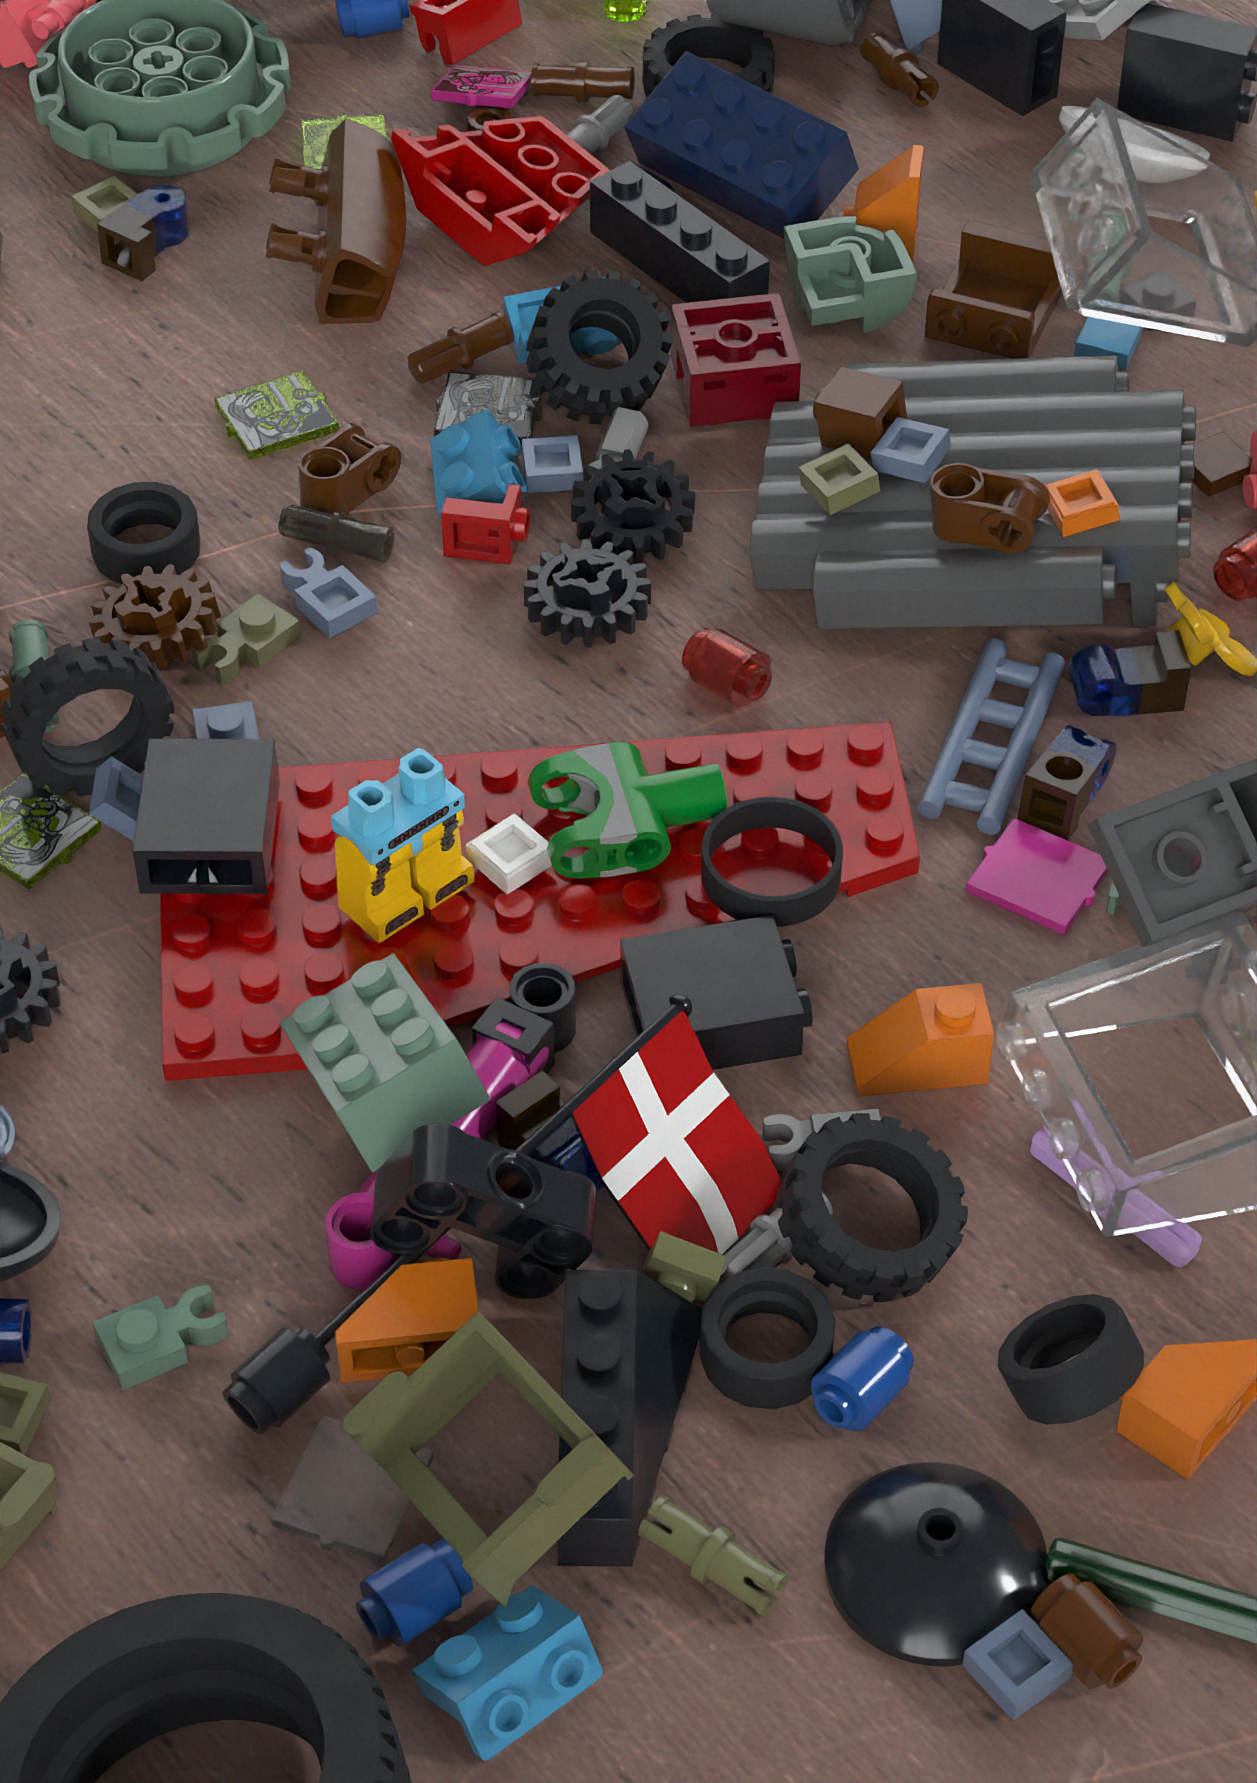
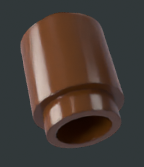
[1030,1573,1143,1689]

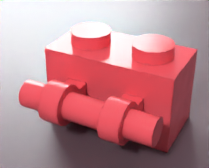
[0,0,97,68]

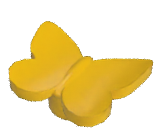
[1164,581,1257,677]

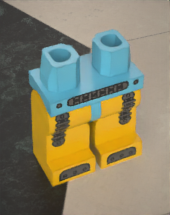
[331,748,475,943]

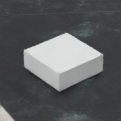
[466,813,552,895]

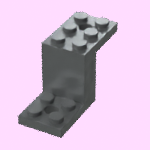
[1088,759,1257,948]

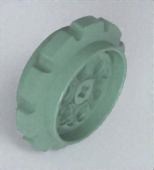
[29,0,291,177]

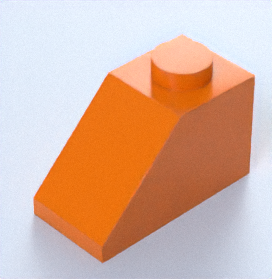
[843,145,924,263]
[846,983,994,1097]
[335,1258,478,1383]
[1116,1339,1257,1480]

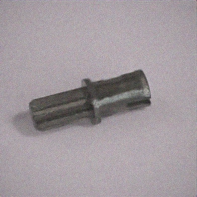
[278,505,395,563]

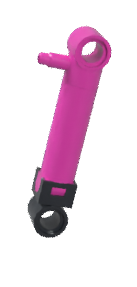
[325,963,576,1290]

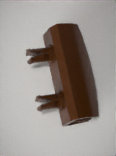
[265,119,406,324]

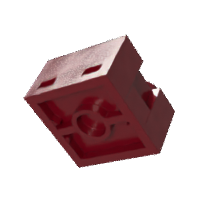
[671,293,801,427]

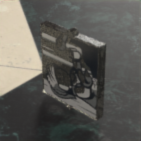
[434,371,542,446]

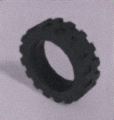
[642,14,775,98]
[2,638,174,796]
[776,1113,968,1302]

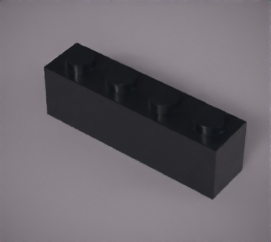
[590,161,770,303]
[557,1269,703,1567]

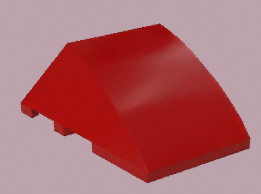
[391,116,610,266]

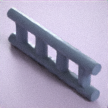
[917,638,1065,835]

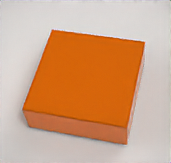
[1044,469,1120,538]

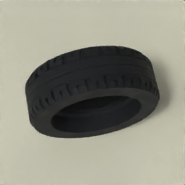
[0,1593,412,1783]

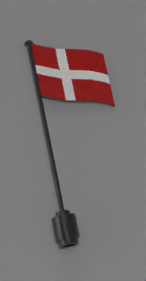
[222,994,782,1434]

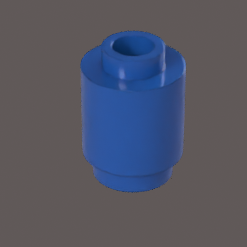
[335,0,410,39]
[811,1326,914,1431]
[356,1539,473,1647]

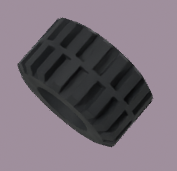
[526,269,673,425]

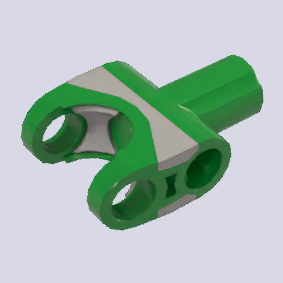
[527,742,727,879]

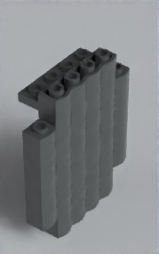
[749,355,1196,629]

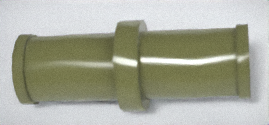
[638,1495,789,1617]

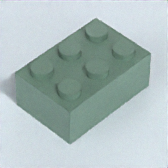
[279,953,491,1173]

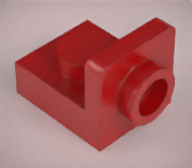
[441,484,531,564]

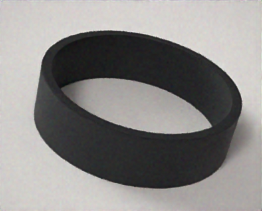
[701,797,843,927]

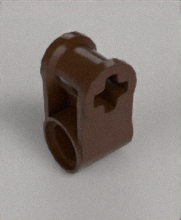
[298,423,401,523]
[930,463,1050,554]

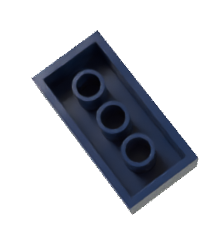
[624,51,859,239]

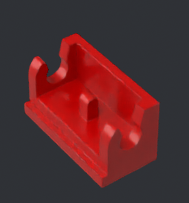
[409,0,522,65]

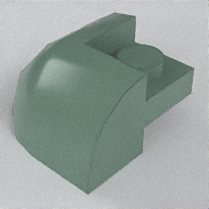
[784,216,917,334]

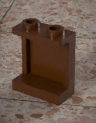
[924,219,1070,359]

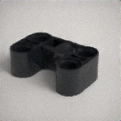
[370,1124,596,1299]

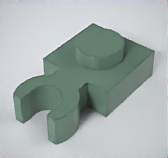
[92,1285,229,1391]

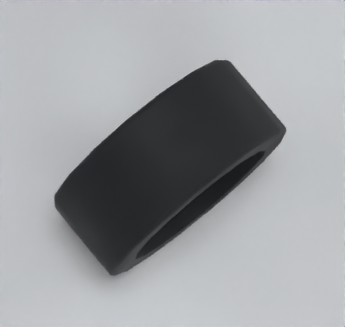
[87,482,200,584]
[699,1267,836,1409]
[998,1294,1144,1425]

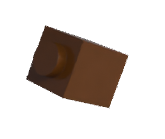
[813,367,907,459]

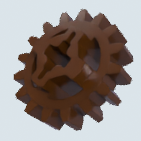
[88,564,221,671]

